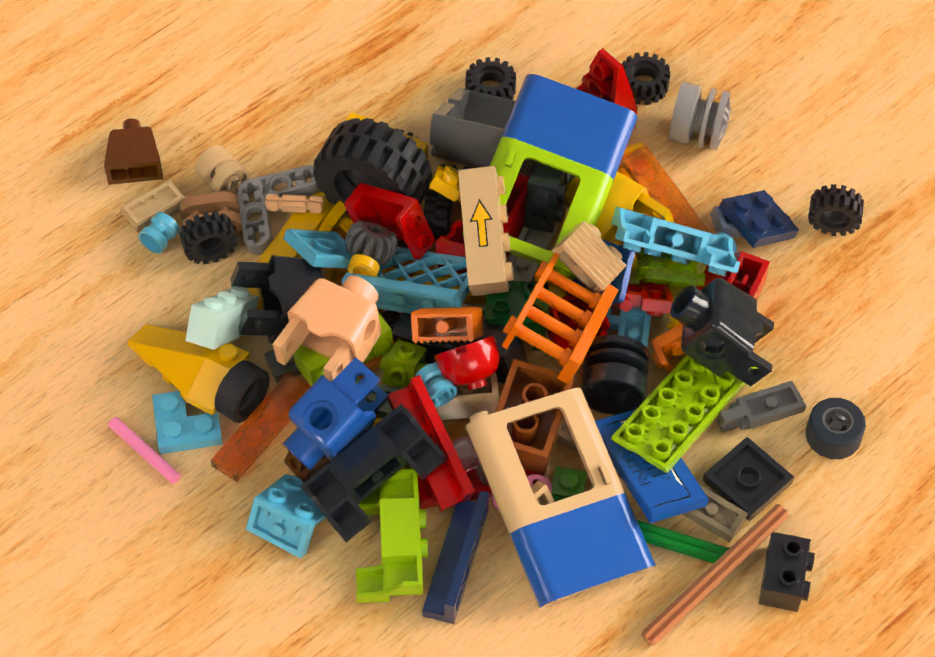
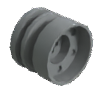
[669,82,731,151]

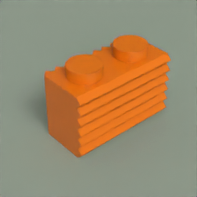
[411,307,483,344]

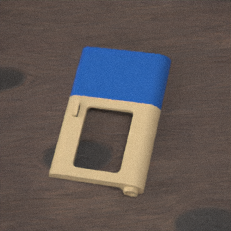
[466,387,656,609]

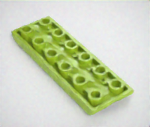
[611,342,757,473]

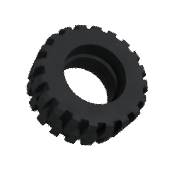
[313,118,432,214]

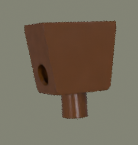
[104,118,164,185]

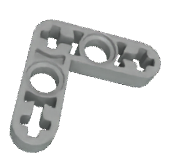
[238,165,320,255]

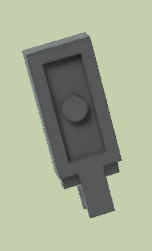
[717,381,806,432]

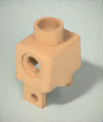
[272,276,381,382]

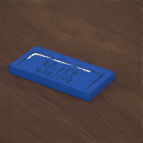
[595,409,709,523]

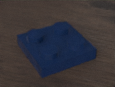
[718,190,799,248]

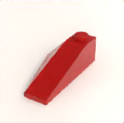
[576,48,638,128]

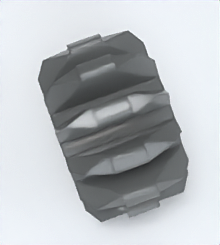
[345,220,398,265]

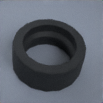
[214,360,270,423]

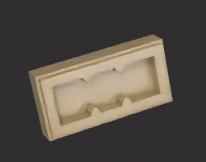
[121,180,186,232]

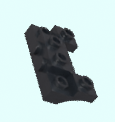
[300,404,448,543]

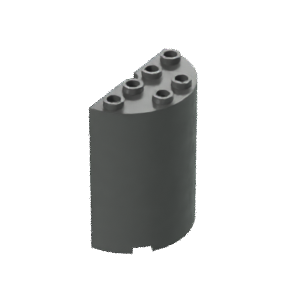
[430,88,576,184]

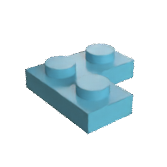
[152,391,223,454]

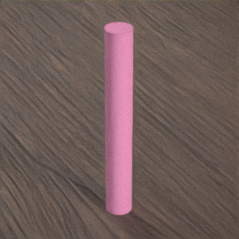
[108,417,181,484]

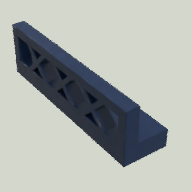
[422,491,490,624]

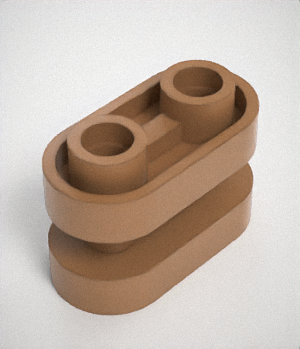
[180,191,242,235]

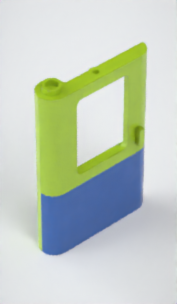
[462,74,638,280]

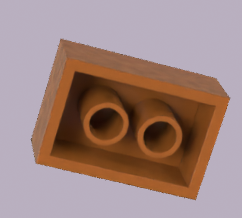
[495,359,574,475]

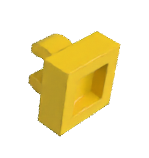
[318,200,353,236]

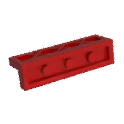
[387,375,475,512]

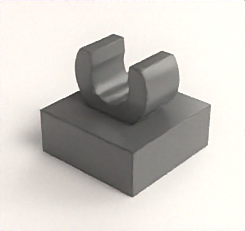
[264,350,301,383]

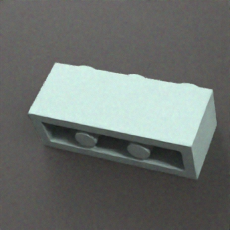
[185,286,259,350]

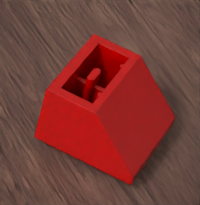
[696,251,770,300]

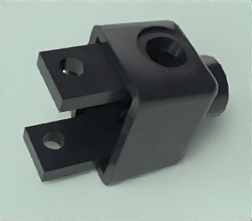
[230,255,341,344]
[670,278,774,387]

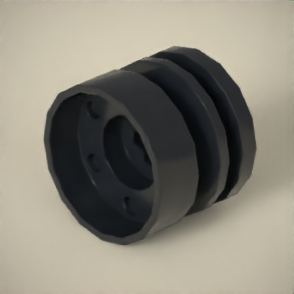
[581,335,650,415]

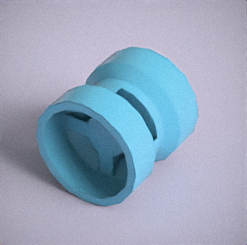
[138,212,180,254]
[415,363,457,408]

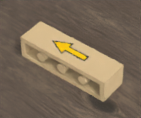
[458,166,513,296]

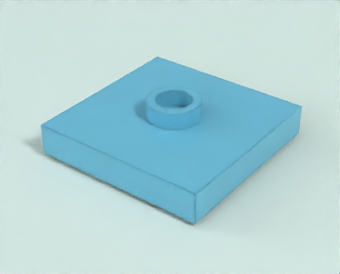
[284,229,353,269]

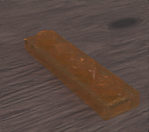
[621,145,711,233]
[211,372,311,482]

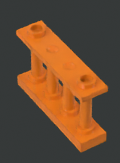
[502,253,619,385]

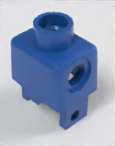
[282,357,388,470]

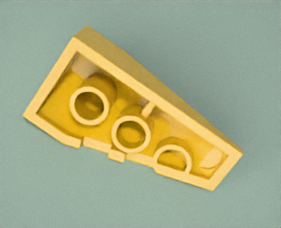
[127,324,250,415]

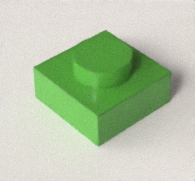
[551,466,587,498]

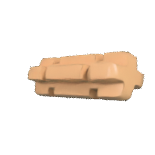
[265,194,323,213]

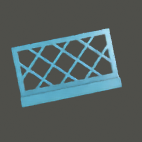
[341,247,470,314]

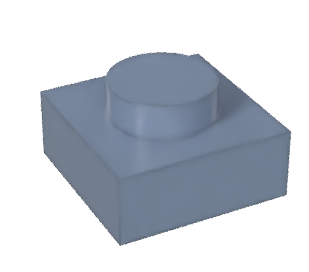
[710,206,744,238]

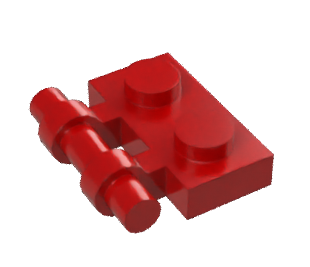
[617,281,674,316]

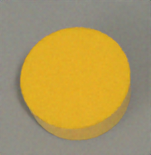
[347,254,380,277]

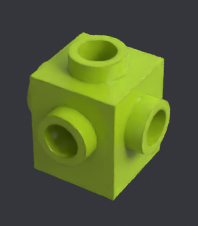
[380,339,427,388]

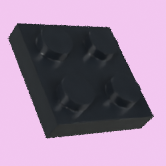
[703,437,794,521]

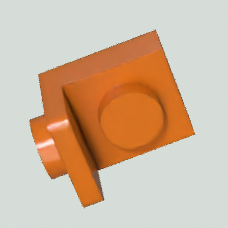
[651,323,685,373]

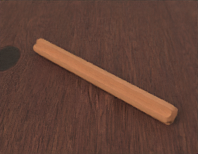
[641,504,789,646]

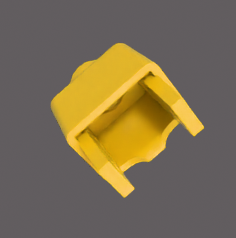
[563,172,674,272]

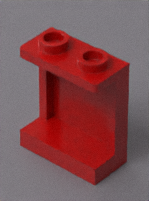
[344,183,435,260]

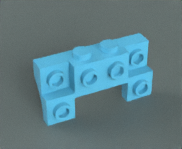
[611,207,740,276]

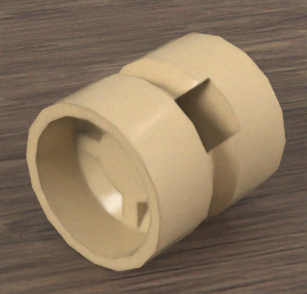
[195,145,250,195]

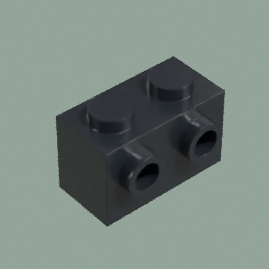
[524,161,568,233]
[758,532,815,612]

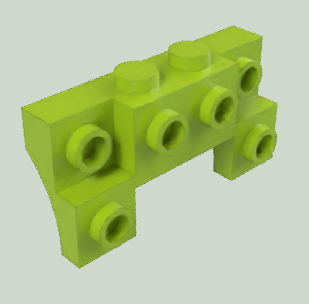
[356,469,428,603]

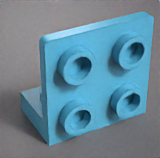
[246,474,325,559]

